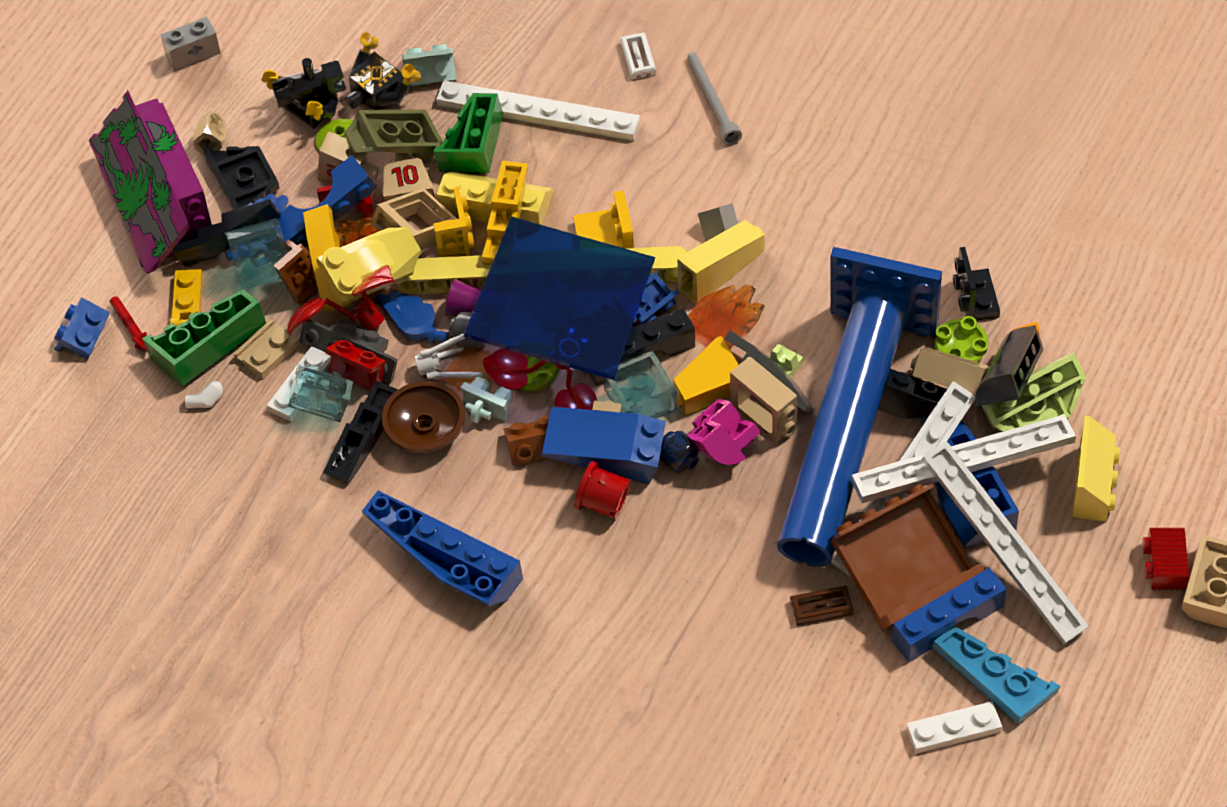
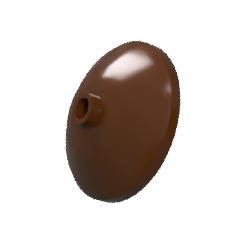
[382,381,466,453]

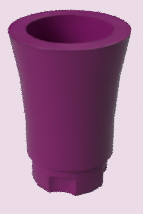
[445,279,506,323]

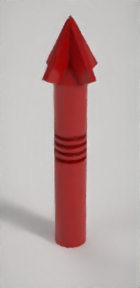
[109,296,147,351]

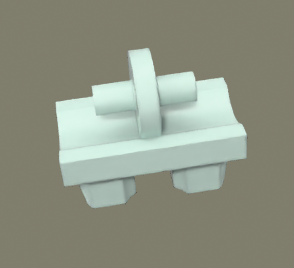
[460,376,512,423]

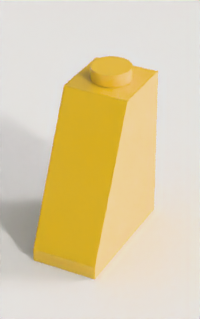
[671,336,738,415]

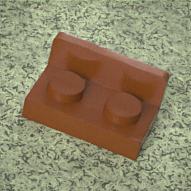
[273,240,318,305]

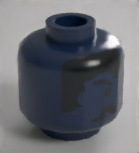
[659,431,699,472]

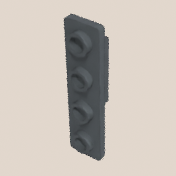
[300,319,397,384]

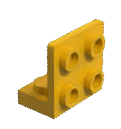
[433,187,475,257]
[573,190,634,251]

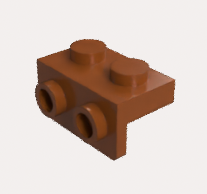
[503,416,551,466]

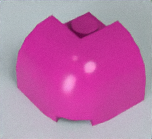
[687,398,761,465]

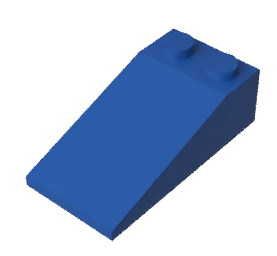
[541,407,666,484]

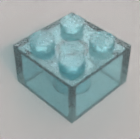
[225,218,288,290]
[603,351,678,419]

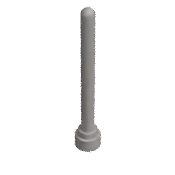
[687,52,742,145]

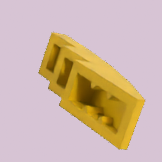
[482,161,528,266]
[303,204,351,313]

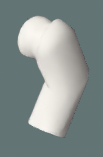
[185,381,223,408]

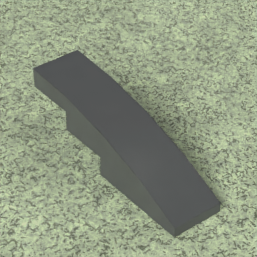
[724,330,815,414]

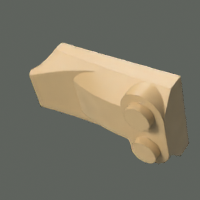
[1182,534,1227,628]

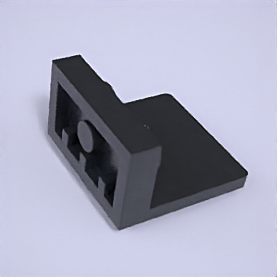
[953,247,1000,321]

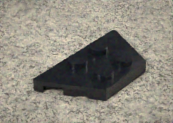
[203,146,280,210]

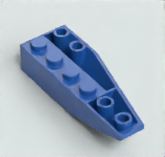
[362,490,523,607]

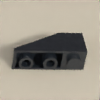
[878,369,966,419]

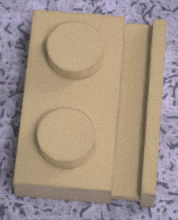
[234,319,301,379]

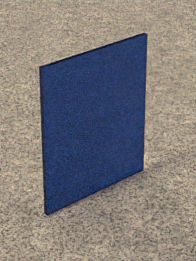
[464,216,656,380]

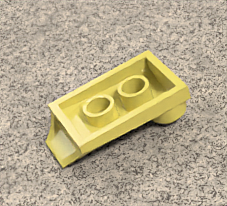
[316,226,421,307]

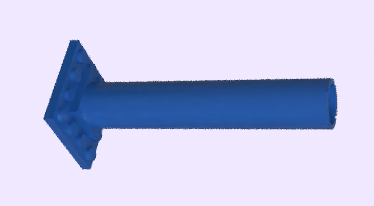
[777,247,942,567]

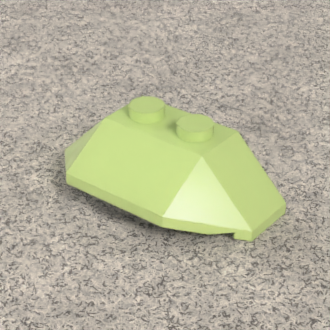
[982,353,1086,432]

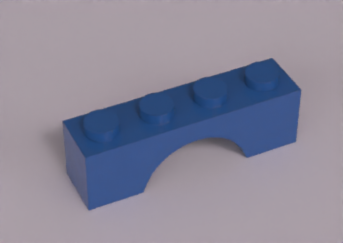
[272,155,377,247]
[892,568,1007,662]

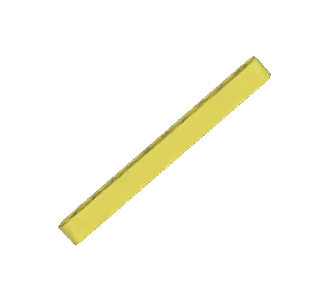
[397,246,687,295]

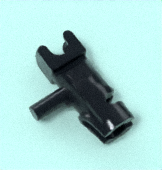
[271,58,346,108]

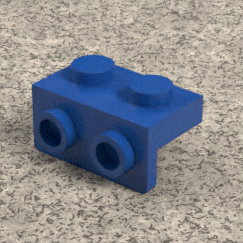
[613,272,680,326]
[54,297,110,359]

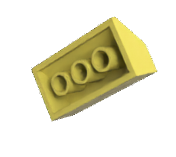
[437,171,554,232]

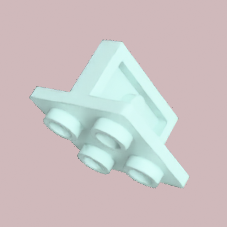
[402,44,457,86]

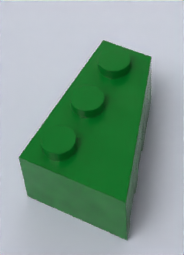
[433,93,503,173]

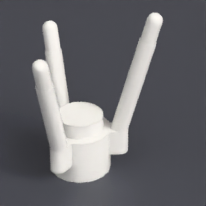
[415,334,483,380]

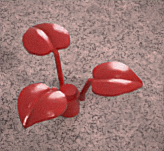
[287,265,394,336]
[482,318,599,410]

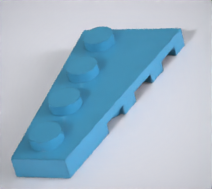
[932,626,1060,724]

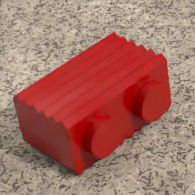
[1142,527,1189,590]

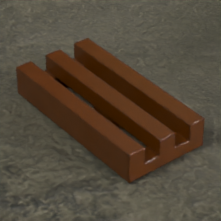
[790,585,854,626]

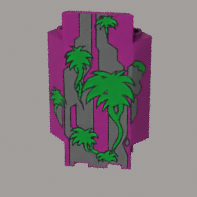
[88,90,212,274]

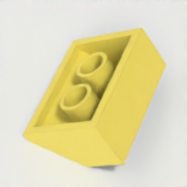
[1072,416,1120,522]

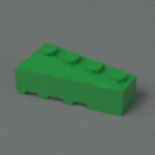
[142,289,266,387]

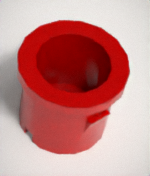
[574,461,631,519]

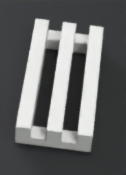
[620,32,656,80]

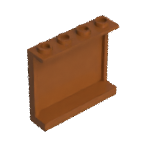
[830,483,985,631]

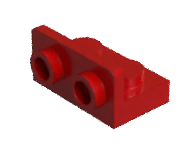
[325,340,386,391]

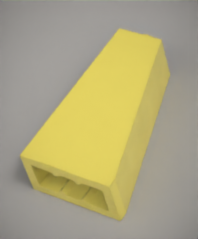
[677,220,765,306]

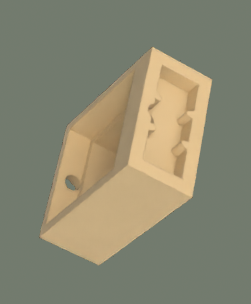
[371,188,457,251]
[911,348,989,395]
[730,357,797,443]

